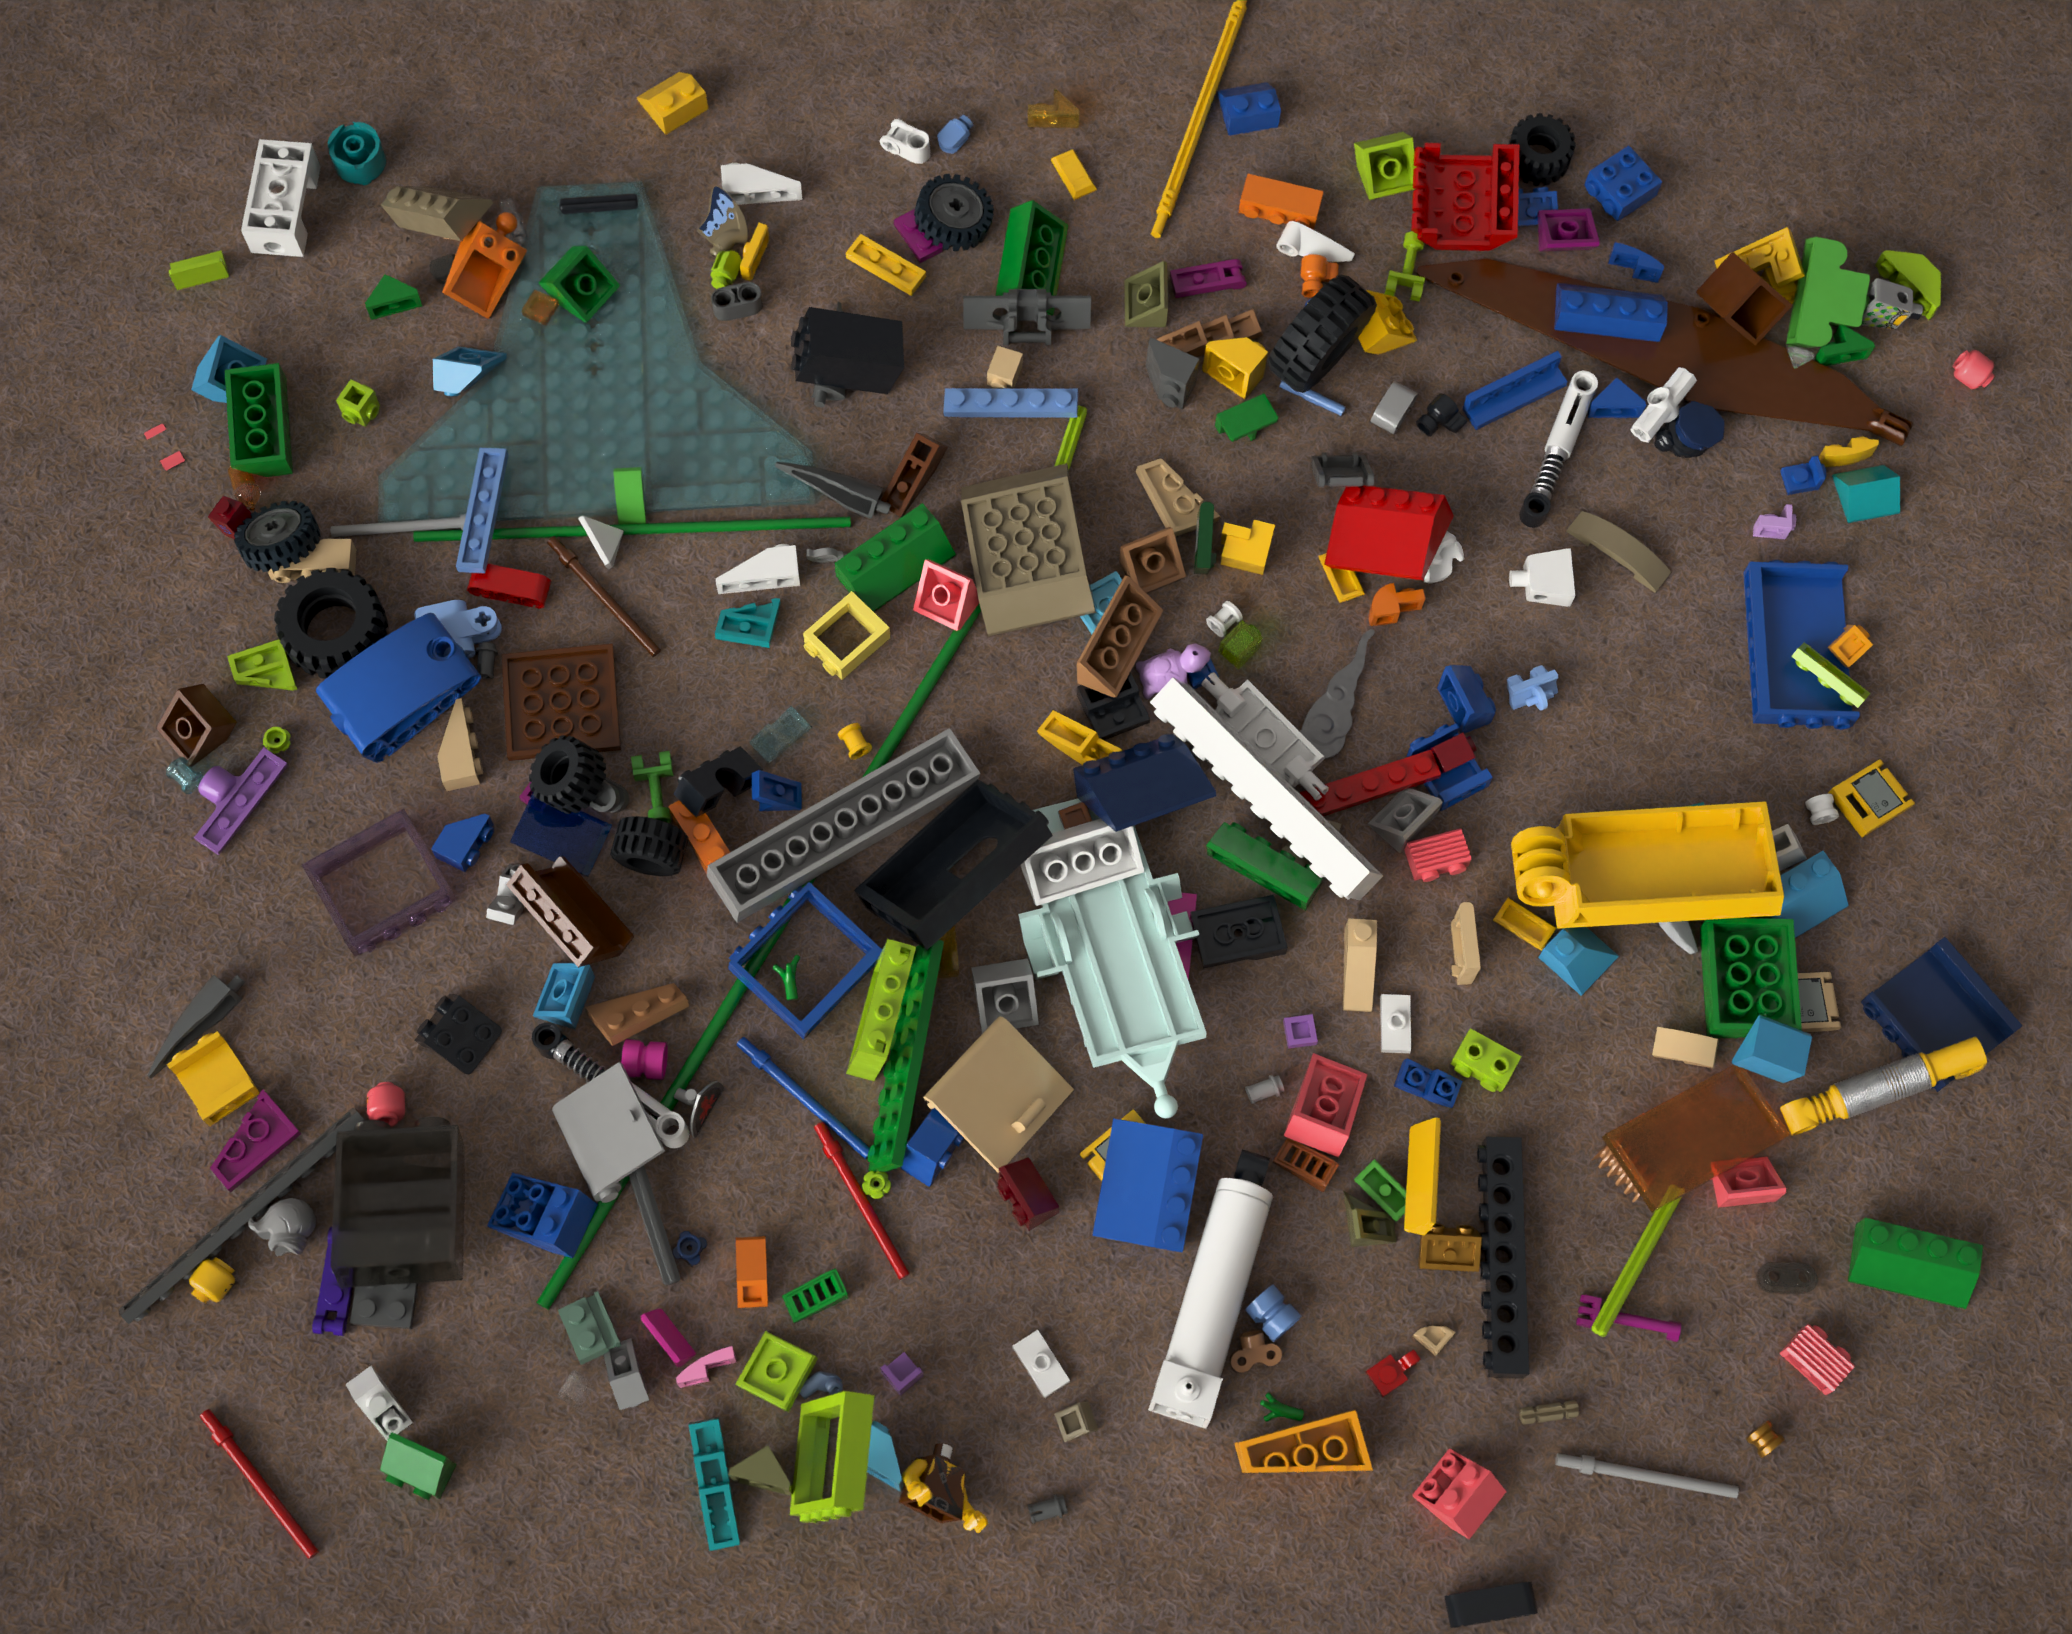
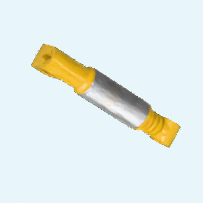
[1780,1036,1987,1136]

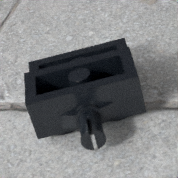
[1077,671,1150,740]

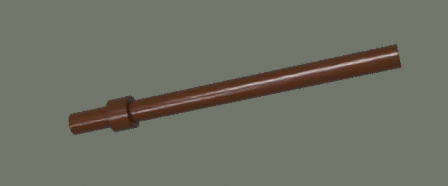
[547,536,661,657]

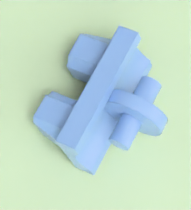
[1507,665,1559,710]

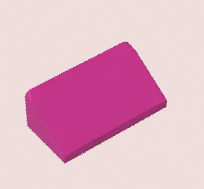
[640,1308,696,1368]

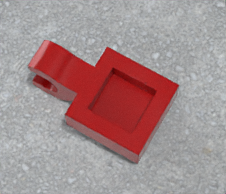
[1366,1349,1421,1397]

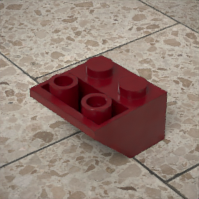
[996,1157,1060,1231]

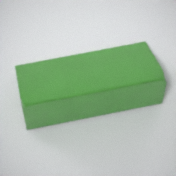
[1354,1159,1406,1222]

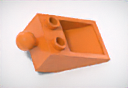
[442,212,527,319]

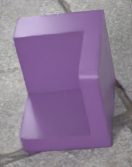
[880,1352,924,1396]

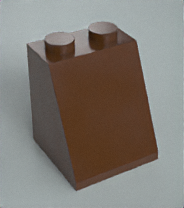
[1696,252,1793,346]

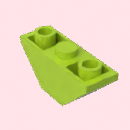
[1875,250,1941,320]

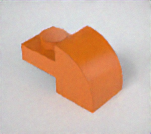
[1369,583,1425,626]

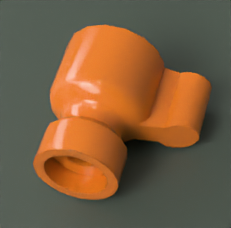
[1300,254,1339,298]

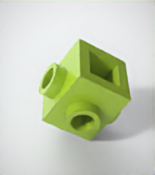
[336,379,380,427]

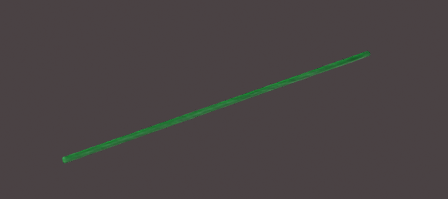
[536,603,981,1310]

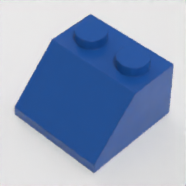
[1217,82,1281,136]
[1437,665,1496,734]

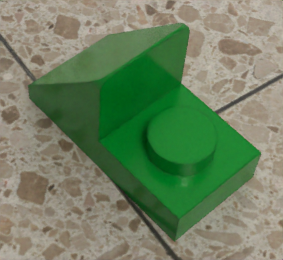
[1815,325,1875,366]

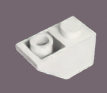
[346,1366,413,1441]

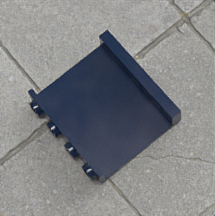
[1861,937,2023,1092]

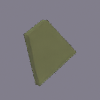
[1343,1191,1397,1247]

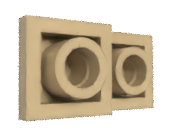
[1652,1027,1719,1068]

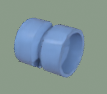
[1245,1284,1302,1342]

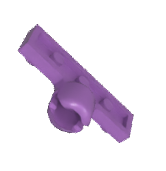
[194,747,288,855]

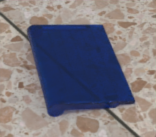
[510,792,612,877]

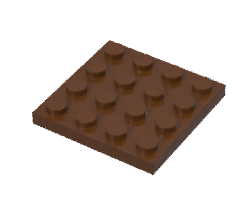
[501,643,621,761]

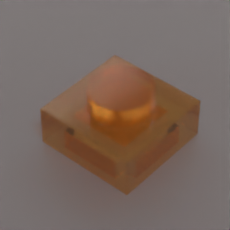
[521,289,559,326]

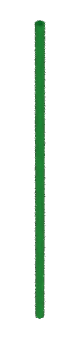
[413,516,851,542]

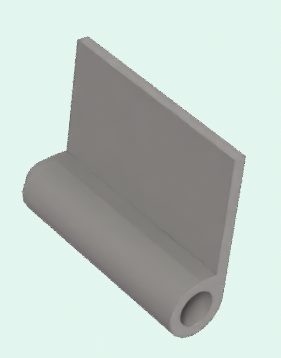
[552,1062,665,1203]

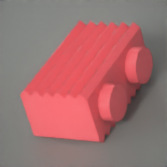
[1404,828,1472,882]
[1780,1323,1855,1395]

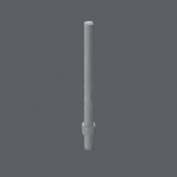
[330,514,496,537]
[1555,1453,1739,1498]

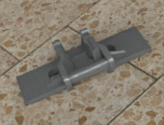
[963,289,1091,345]

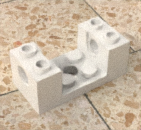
[241,139,321,257]

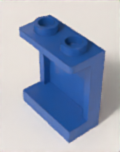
[1406,723,1493,811]

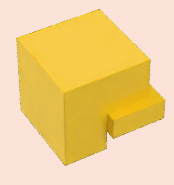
[1221,520,1275,575]

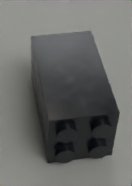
[791,307,904,394]

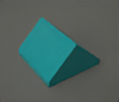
[1832,465,1900,523]

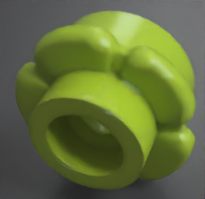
[263,727,291,754]
[862,1171,891,1199]

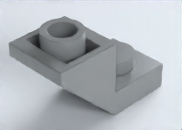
[486,864,525,925]

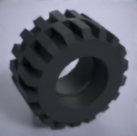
[1509,113,1576,186]
[529,735,606,814]
[610,816,688,876]

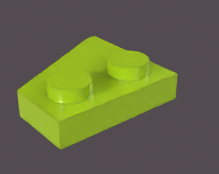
[227,639,297,691]

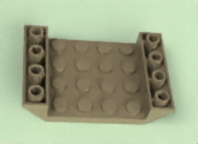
[961,464,1096,636]

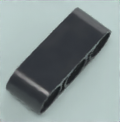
[1444,1581,1538,1628]

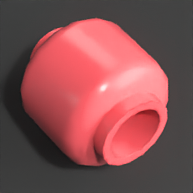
[1953,350,1994,390]
[367,1082,405,1128]

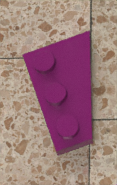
[210,1089,301,1192]

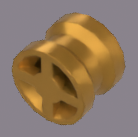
[1745,1420,1785,1458]

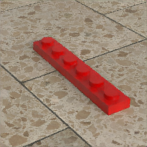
[1300,750,1441,816]

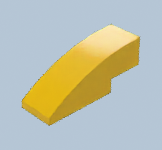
[1037,710,1122,765]

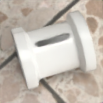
[1206,601,1243,637]

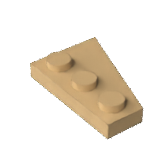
[1136,458,1221,537]

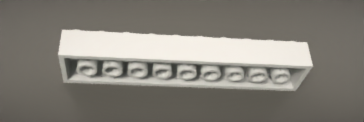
[1150,677,1383,900]

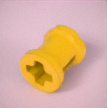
[837,723,872,760]

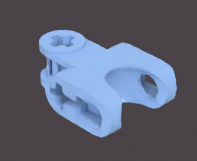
[414,600,502,658]

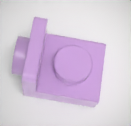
[1753,504,1796,539]

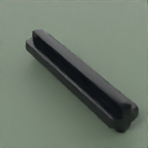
[560,194,638,214]

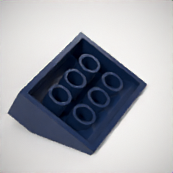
[1073,734,1216,832]

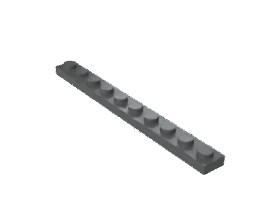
[119,1108,364,1324]

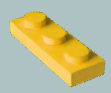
[846,234,926,296]

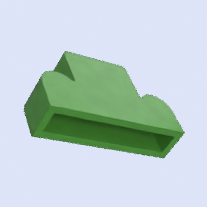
[1786,237,1870,348]

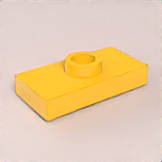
[740,223,770,281]

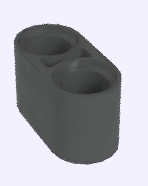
[711,282,763,321]

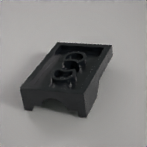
[1190,895,1288,969]

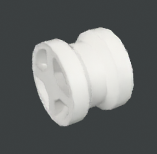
[1805,794,1839,825]

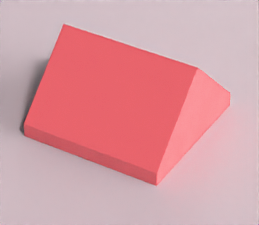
[913,559,979,631]
[1710,1157,1786,1208]

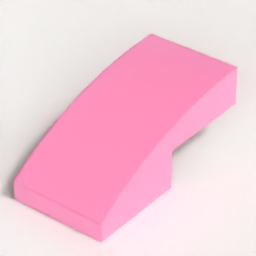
[676,1346,737,1388]

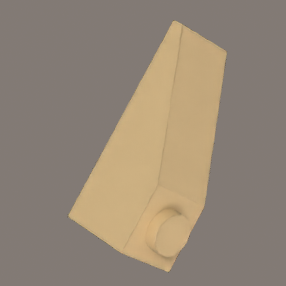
[1343,918,1377,1012]

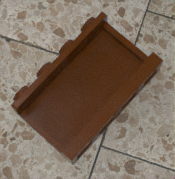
[506,856,634,968]

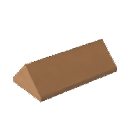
[1077,575,1163,697]

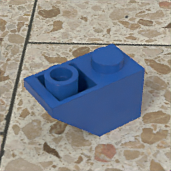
[431,813,494,872]

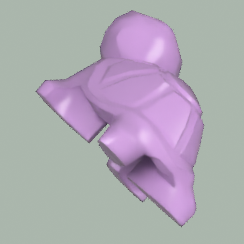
[1136,644,1211,699]

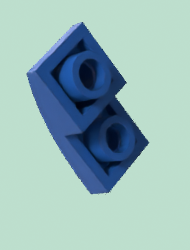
[1394,1058,1463,1108]

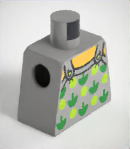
[1861,278,1923,329]

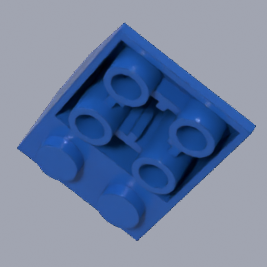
[487,1173,598,1258]

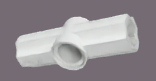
[1630,367,1697,443]

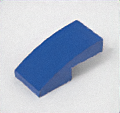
[1608,242,1664,283]

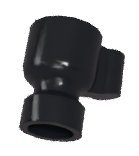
[1416,393,1467,436]

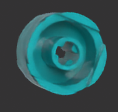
[328,122,386,185]

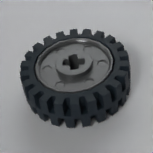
[914,174,994,251]
[234,501,321,572]

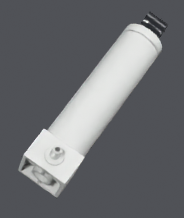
[1148,1149,1273,1429]

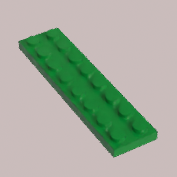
[867,940,944,1172]

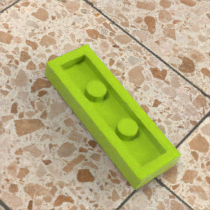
[1792,642,1871,708]

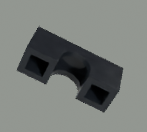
[674,746,763,817]

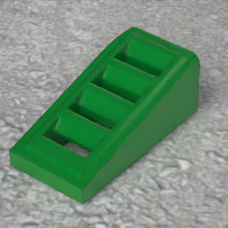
[782,1268,849,1324]

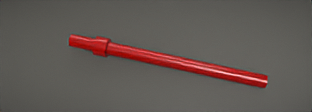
[814,1122,910,1280]
[199,1409,319,1559]

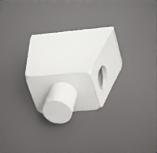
[1509,548,1575,606]

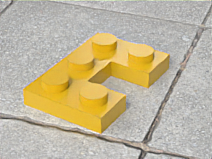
[1715,227,1805,287]

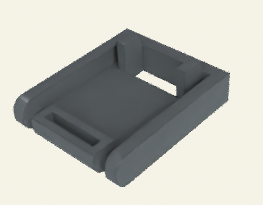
[1311,452,1374,487]

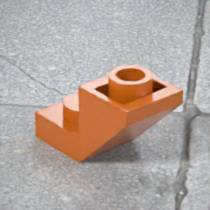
[736,1236,768,1308]

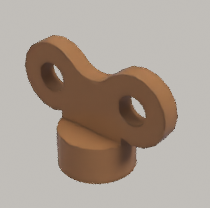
[1230,1330,1282,1373]

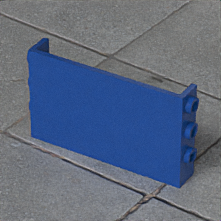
[1743,560,1860,730]

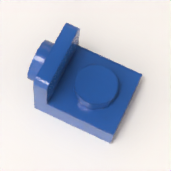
[1780,455,1826,495]

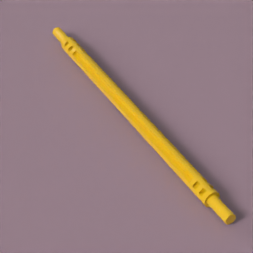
[1151,0,1247,238]

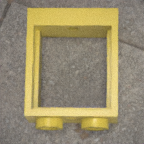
[803,591,890,680]

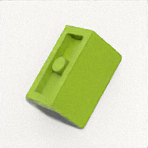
[169,250,229,290]

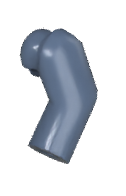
[800,1371,843,1400]

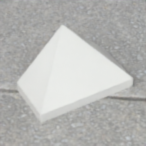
[578,516,623,570]

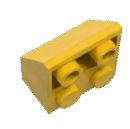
[1358,290,1417,355]

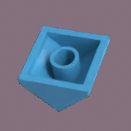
[533,963,595,1030]
[1731,1015,1812,1083]

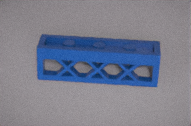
[1462,351,1568,430]

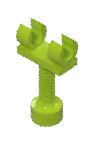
[1385,231,1425,302]

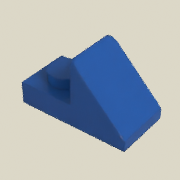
[752,770,802,811]

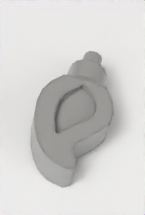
[806,548,847,563]

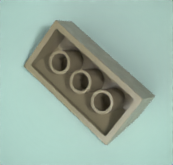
[381,186,493,241]

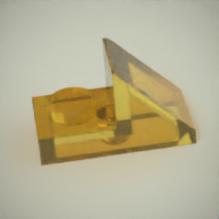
[1027,89,1079,128]

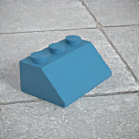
[1757,850,1849,938]

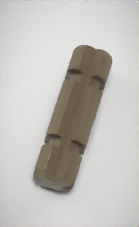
[1519,1400,1579,1425]

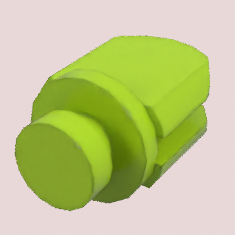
[711,251,742,289]

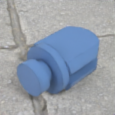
[937,115,973,154]

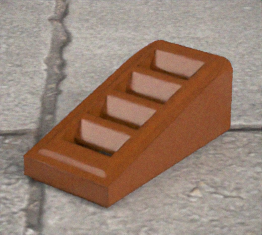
[1273,1138,1340,1192]

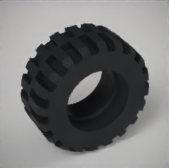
[274,568,388,679]

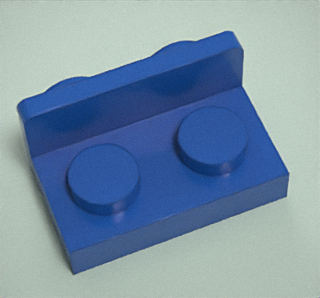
[1518,187,1558,226]

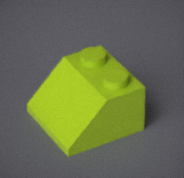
[1354,132,1416,200]

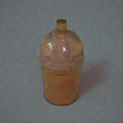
[228,467,261,511]

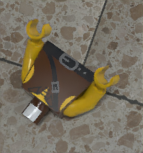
[899,1443,988,1533]

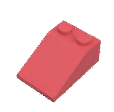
[1284,1053,1367,1158]

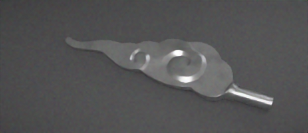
[1299,629,1375,759]

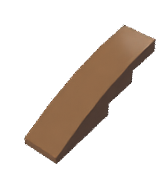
[1156,309,1264,357]

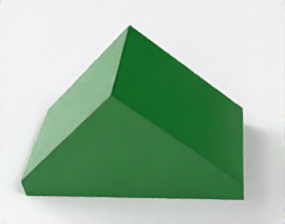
[365,274,423,320]

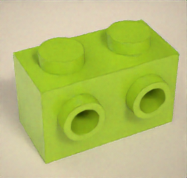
[1450,1028,1522,1092]

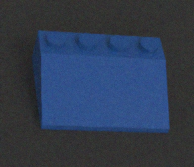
[1092,1118,1203,1253]

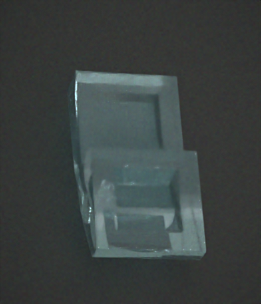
[749,706,812,763]

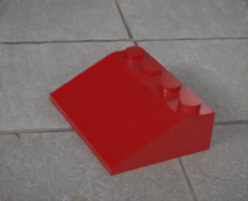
[1324,485,1454,580]

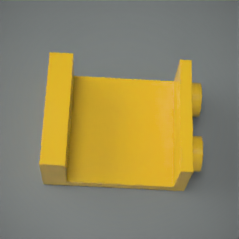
[167,1031,260,1127]

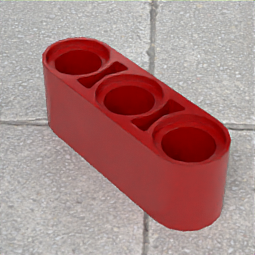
[467,564,551,609]

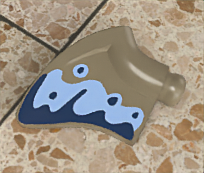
[697,186,748,256]

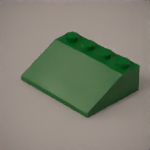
[1700,918,1802,1038]

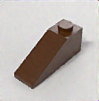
[881,433,948,517]

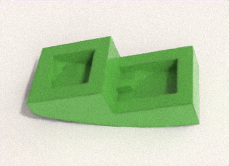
[613,467,646,524]

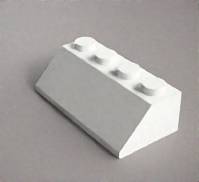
[1021,818,1144,906]

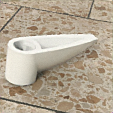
[1277,221,1355,262]

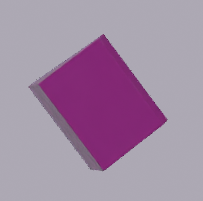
[1538,209,1600,252]

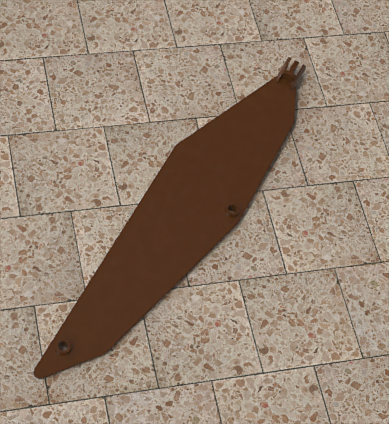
[1417,258,1913,446]

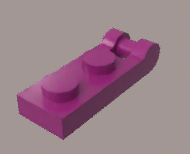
[1169,259,1247,298]

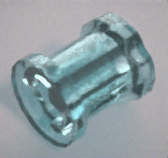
[166,757,204,794]

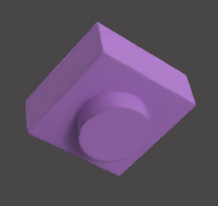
[1283,1014,1318,1049]

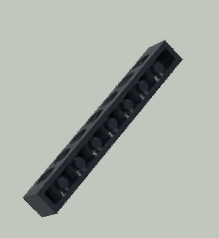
[1477,1136,1529,1379]

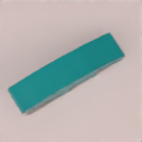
[688,1417,740,1551]

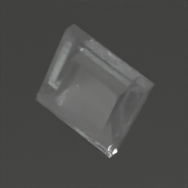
[1786,344,1815,369]

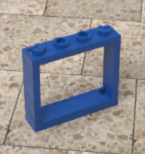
[728,882,882,1039]

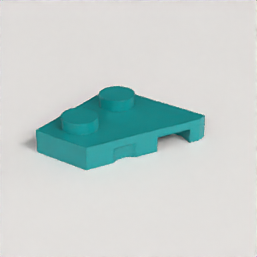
[715,598,781,648]

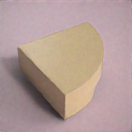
[1413,1326,1456,1356]

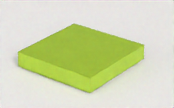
[736,1331,818,1412]

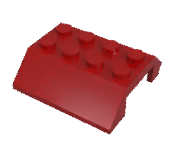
[1411,143,1519,251]

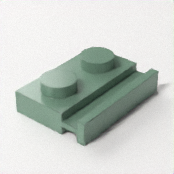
[558,1291,622,1365]

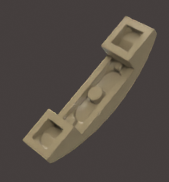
[1566,511,1671,593]

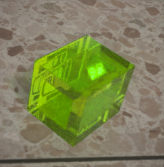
[1218,620,1263,670]

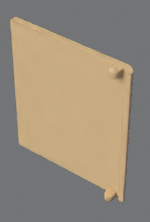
[923,1016,1074,1173]

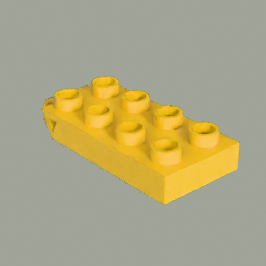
[1511,802,1784,928]

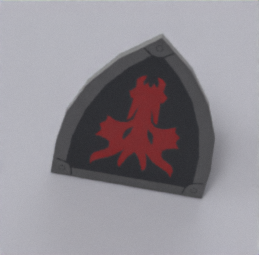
[674,1081,725,1139]

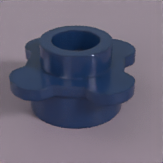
[672,1231,707,1265]

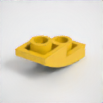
[1819,437,1879,467]

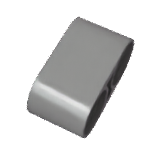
[1370,381,1418,435]

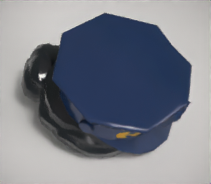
[1654,401,1725,458]

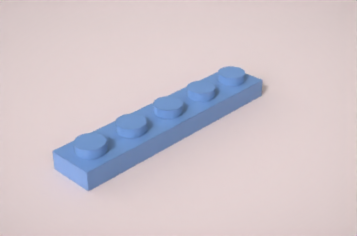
[943,388,1079,418]
[456,447,509,573]

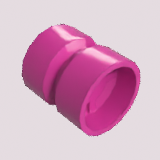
[621,1039,668,1080]

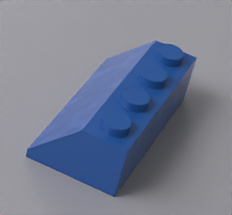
[1554,283,1668,342]

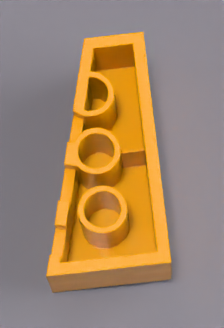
[1234,1410,1373,1473]

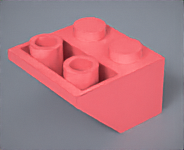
[1412,1448,1507,1539]

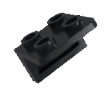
[414,994,502,1074]

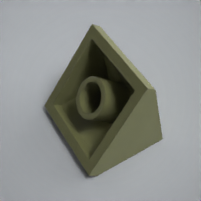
[1124,261,1168,327]
[728,1445,793,1496]

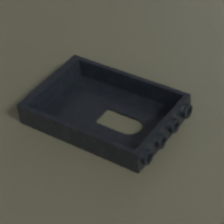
[854,779,1053,950]

